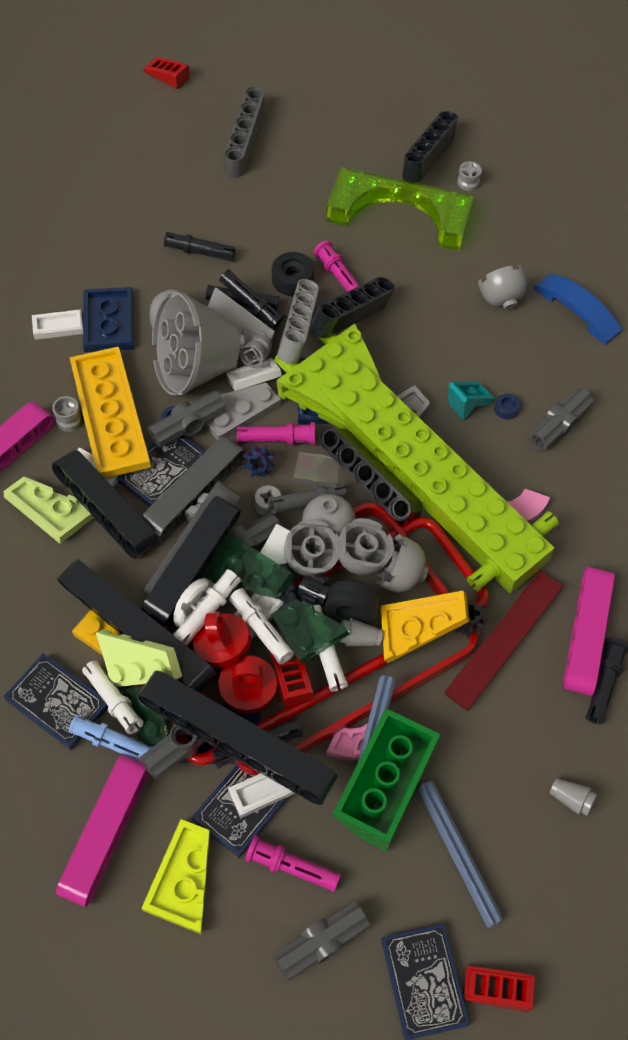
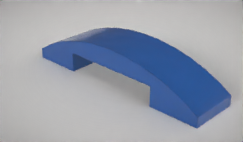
[534,274,622,345]

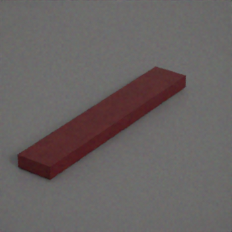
[444,571,563,711]

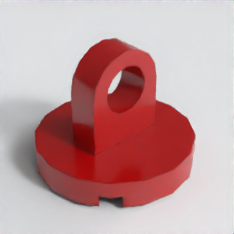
[193,612,252,668]
[218,655,277,714]

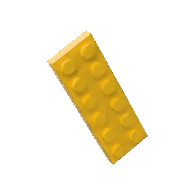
[69,347,151,478]

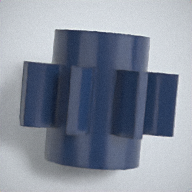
[243,444,276,477]

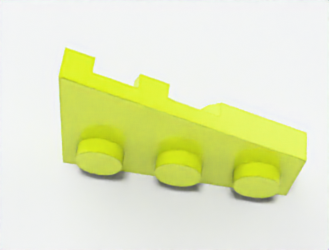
[142,819,210,934]

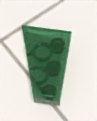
[199,533,294,599]

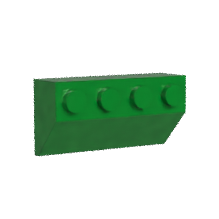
[332,708,440,852]

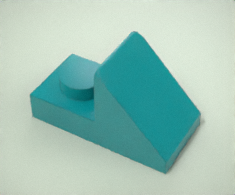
[448,381,495,420]

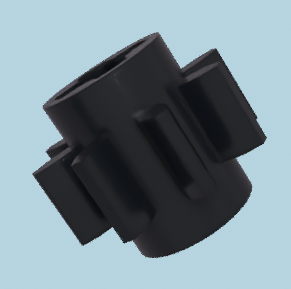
[297,574,331,610]
[455,600,488,638]

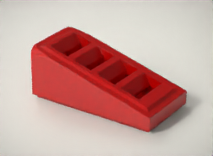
[143,57,190,89]
[270,646,313,707]
[463,966,535,1013]

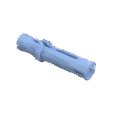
[68,714,152,760]

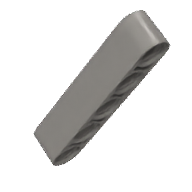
[277,279,319,364]

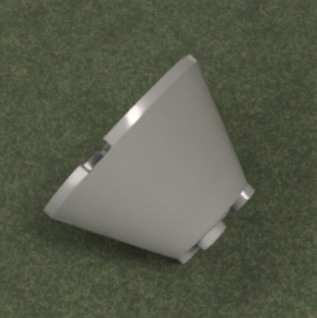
[152,291,244,395]

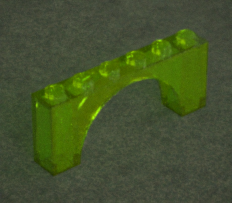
[326,167,474,252]

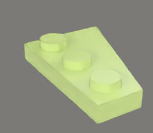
[3,477,94,544]
[96,629,182,687]

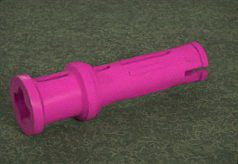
[314,240,360,292]
[237,422,315,445]
[245,834,341,893]

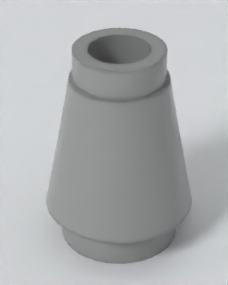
[339,618,383,646]
[550,778,598,816]

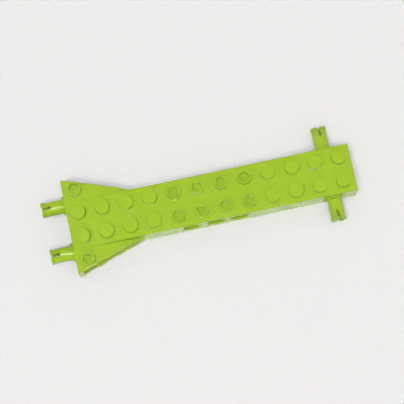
[275,323,559,594]

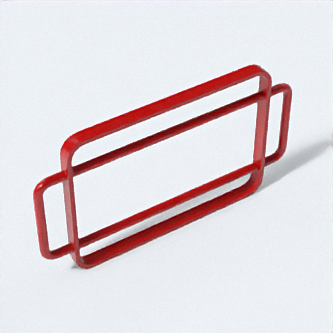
[142,503,489,776]

